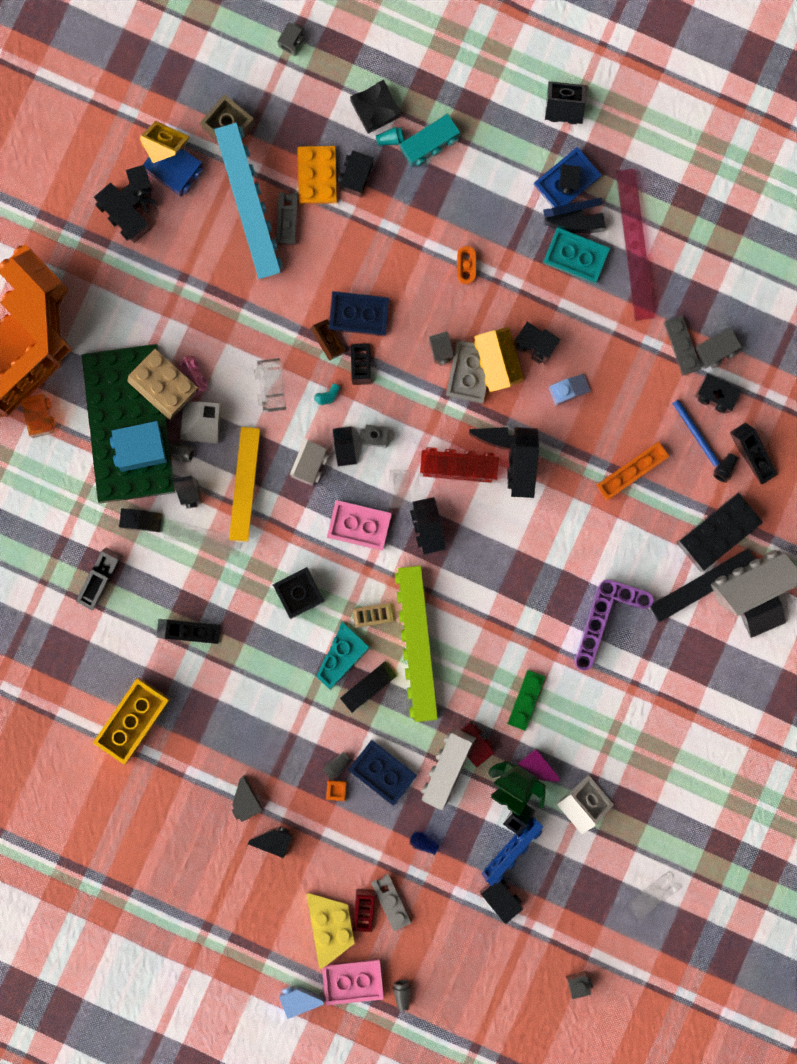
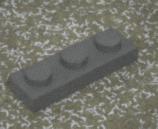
[663,316,701,376]

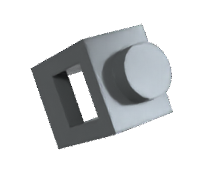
[277,22,304,56]
[360,425,389,448]

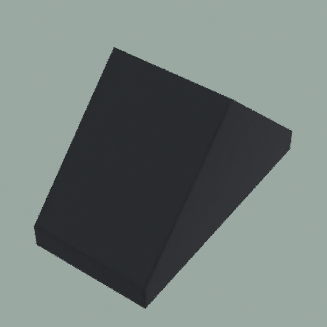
[333,426,356,467]

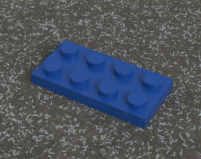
[481,817,544,886]

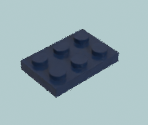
[328,291,389,336]
[348,740,417,806]

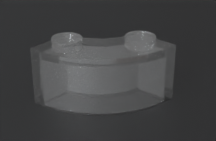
[254,358,286,413]

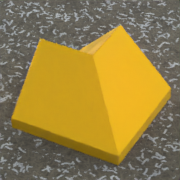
[140,121,190,163]

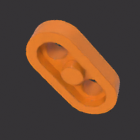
[457,246,476,285]

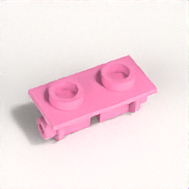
[178,356,209,397]

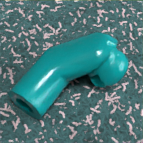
[314,383,341,405]

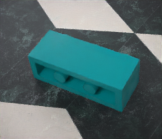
[400,113,460,167]

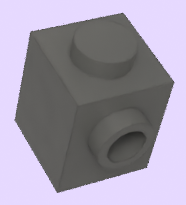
[566,971,593,999]

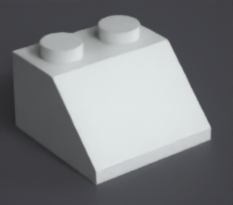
[290,438,329,486]
[557,775,614,834]

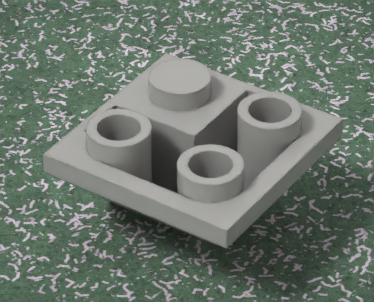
[180,401,222,444]

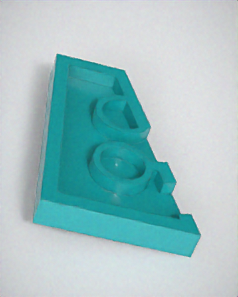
[316,622,370,690]

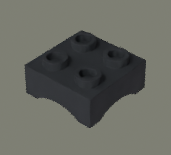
[350,79,401,134]

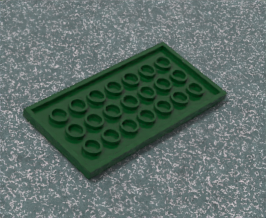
[81,344,175,504]

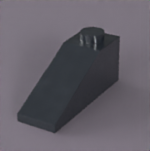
[730,422,778,484]
[173,476,202,509]
[156,619,220,644]

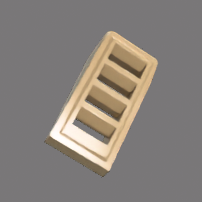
[352,603,393,628]

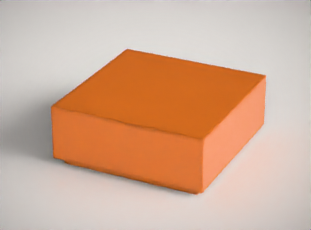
[326,780,347,801]

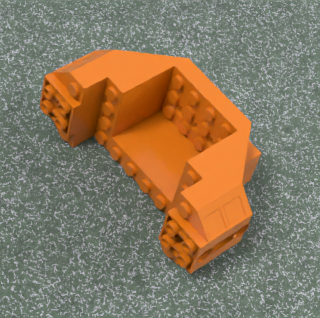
[0,244,73,417]

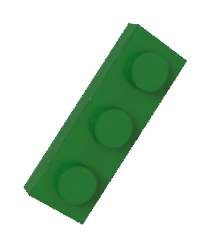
[507,670,545,731]

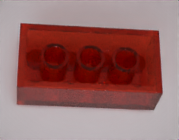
[419,447,499,483]

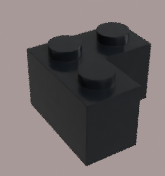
[514,322,561,364]
[410,497,446,555]

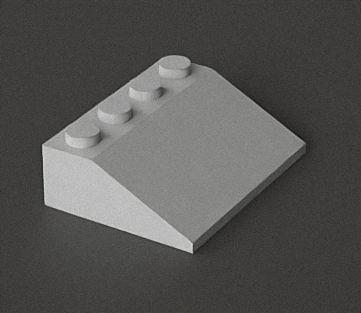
[711,550,797,616]

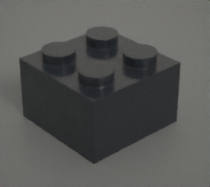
[273,567,325,619]

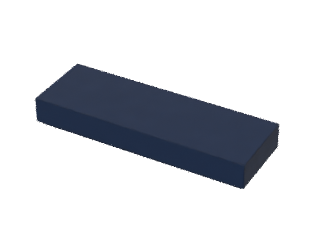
[543,197,603,217]

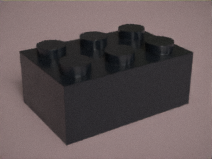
[507,427,539,498]

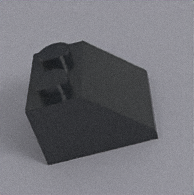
[545,81,586,125]
[740,596,786,638]

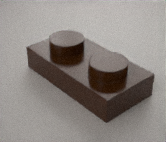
[310,319,347,361]

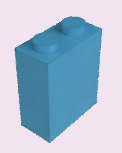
[110,421,167,472]

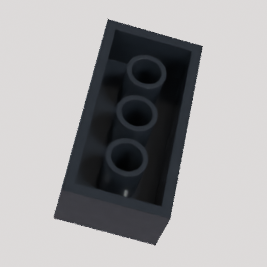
[676,493,763,572]

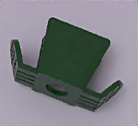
[488,761,546,815]

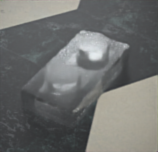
[389,469,409,509]

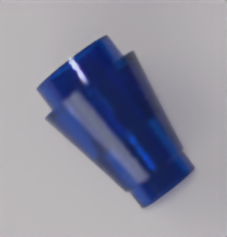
[409,830,439,855]

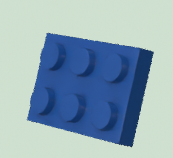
[533,147,602,207]

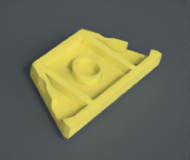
[306,893,355,969]

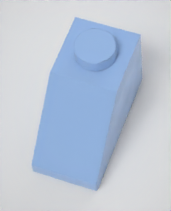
[548,374,591,406]
[279,986,325,1019]

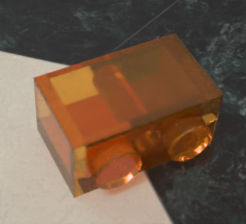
[20,393,57,438]

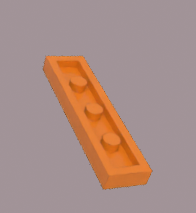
[596,441,670,501]

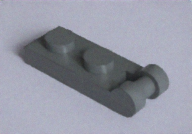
[276,191,298,245]

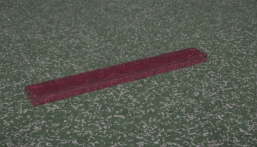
[616,169,654,321]

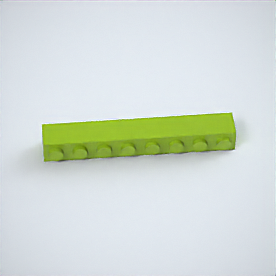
[395,566,438,722]

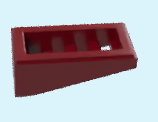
[353,889,376,932]

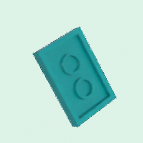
[543,227,610,284]

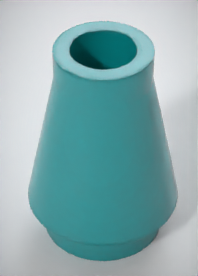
[376,126,405,146]

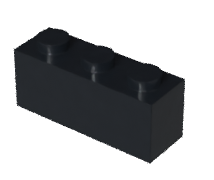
[94,182,151,243]

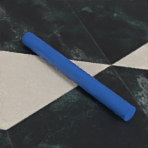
[672,399,720,467]

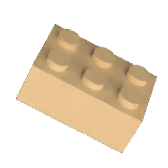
[127,349,198,420]

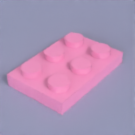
[327,500,392,551]
[322,959,384,1005]

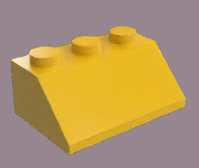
[474,326,524,392]

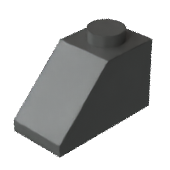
[428,331,454,366]
[232,775,263,822]

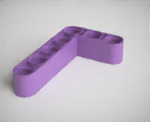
[574,580,653,670]

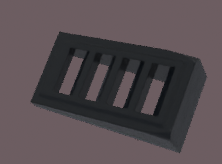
[351,343,371,385]

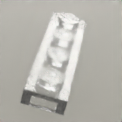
[164,519,242,557]

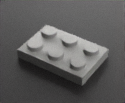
[446,340,487,404]

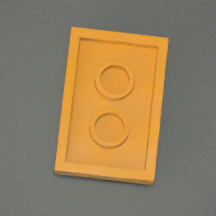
[298,146,337,205]

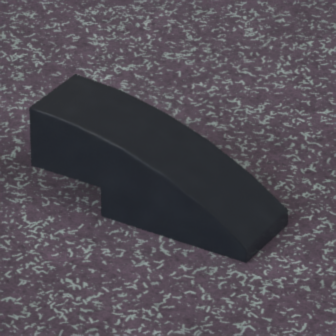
[544,209,606,234]
[469,427,511,450]
[76,547,123,611]
[340,661,397,713]

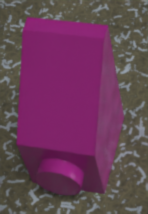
[517,748,561,782]

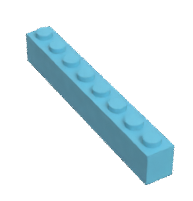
[214,123,283,279]

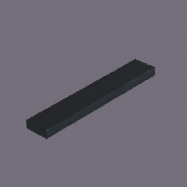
[650,548,755,622]

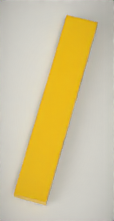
[229,427,260,542]

